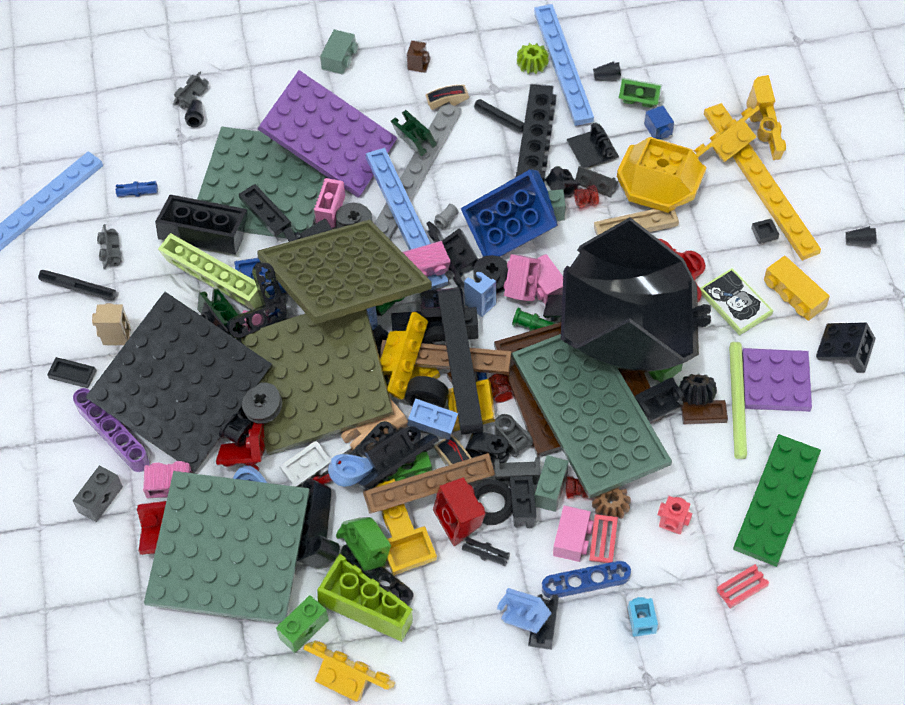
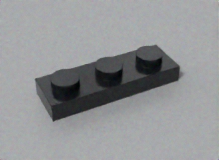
[239,184,292,237]

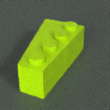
[317,554,413,642]

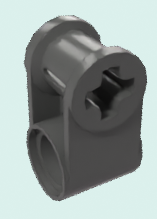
[494,414,533,457]

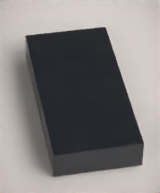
[47,357,97,388]

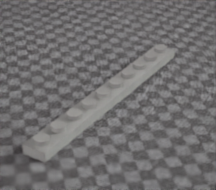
[374,103,461,240]

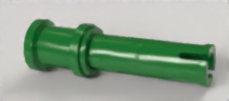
[512,307,556,331]

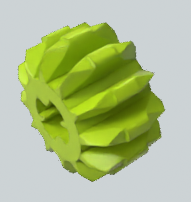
[516,42,549,75]

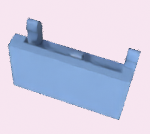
[464,272,496,317]
[407,399,458,440]
[497,588,551,633]

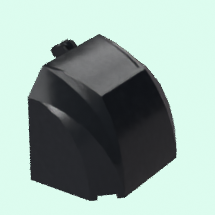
[561,217,711,372]

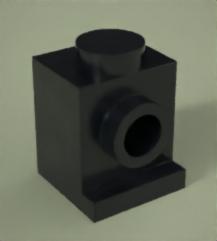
[545,166,580,198]

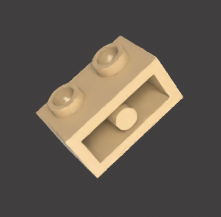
[92,303,131,345]

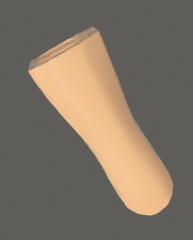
[341,398,408,451]

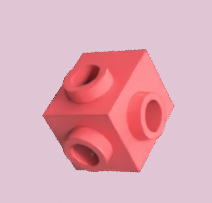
[657,496,693,535]

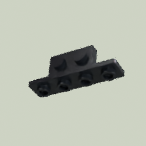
[426,221,479,288]
[357,427,439,490]

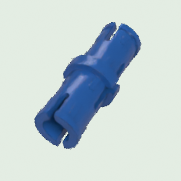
[115,181,158,197]

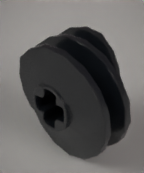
[473,255,508,294]

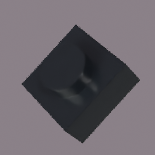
[751,218,779,244]

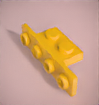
[693,106,760,162]
[380,312,428,400]
[303,641,396,702]

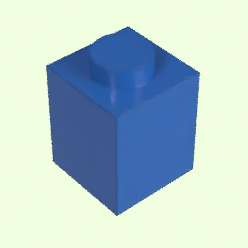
[644,105,674,139]

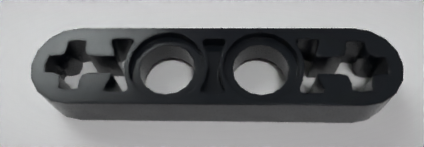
[340,544,414,606]

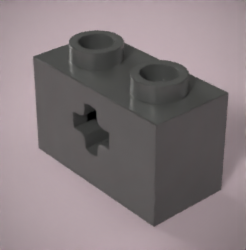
[72,465,123,523]

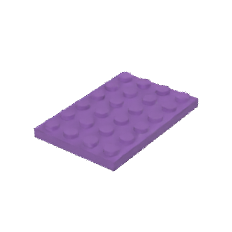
[258,70,398,198]

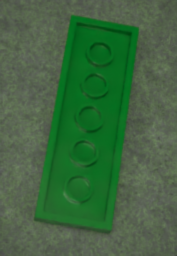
[733,434,821,567]

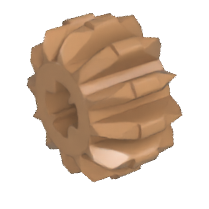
[592,487,631,522]

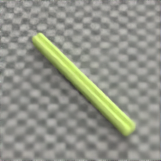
[729,342,747,459]

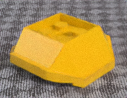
[616,137,707,213]

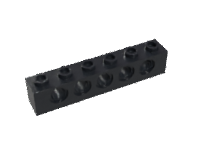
[516,84,557,183]

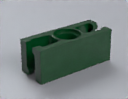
[390,110,437,156]
[197,289,242,332]

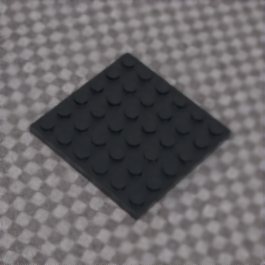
[86,291,273,473]

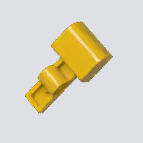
[746,75,786,160]
[375,479,437,575]

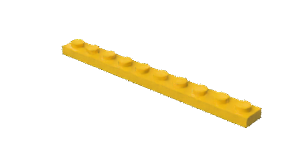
[704,103,821,261]

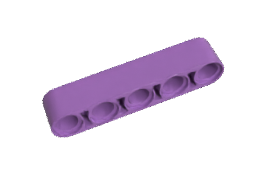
[73,388,149,472]

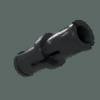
[462,536,510,567]

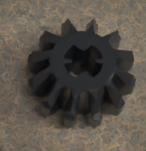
[679,373,717,406]

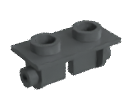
[173,71,209,109]
[575,166,618,198]
[97,224,121,269]

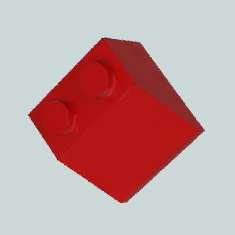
[433,477,485,546]

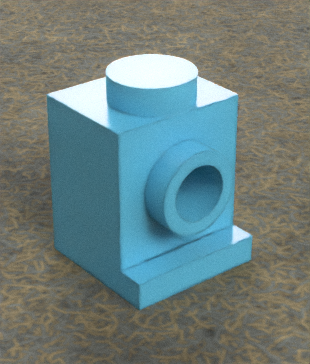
[627,597,658,637]

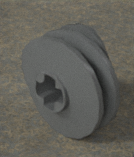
[336,202,373,228]
[242,383,282,424]

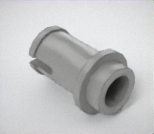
[434,204,459,229]

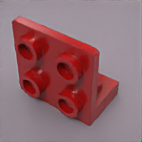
[216,423,265,467]
[137,501,167,555]

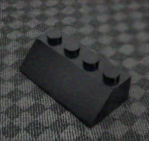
[155,194,248,255]

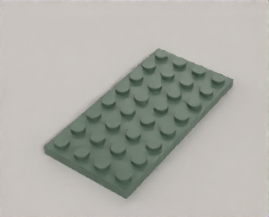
[512,334,672,499]

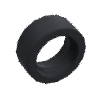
[405,376,449,408]
[473,479,512,525]

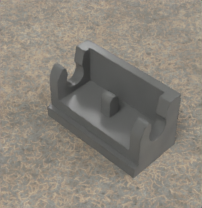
[494,457,541,486]

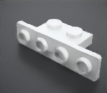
[279,441,352,487]

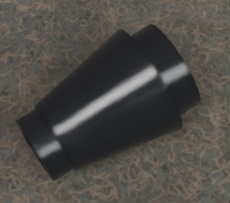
[593,61,622,80]
[184,99,204,128]
[845,226,877,247]

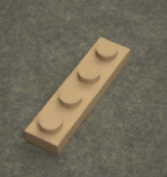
[594,209,679,235]

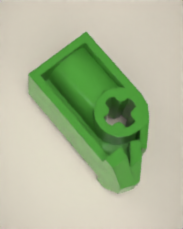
[336,517,391,571]

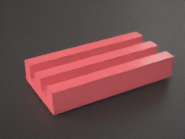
[589,514,618,563]
[716,564,769,608]

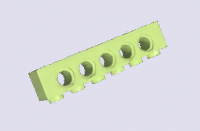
[158,233,271,310]

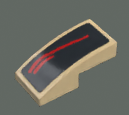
[425,84,470,110]
[434,434,471,465]

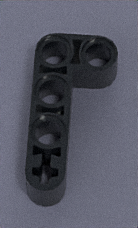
[297,479,340,568]

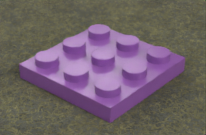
[742,348,812,412]

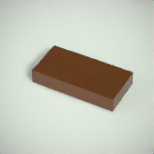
[681,400,728,424]

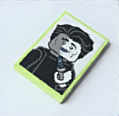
[700,268,773,336]

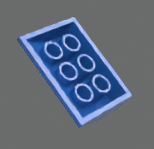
[460,170,558,257]

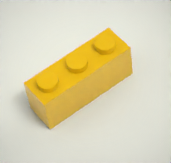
[764,255,830,321]

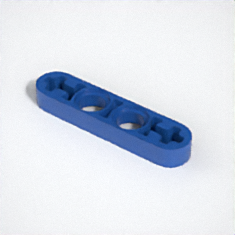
[542,561,631,599]

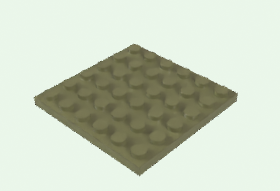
[257,219,432,324]
[241,309,394,455]

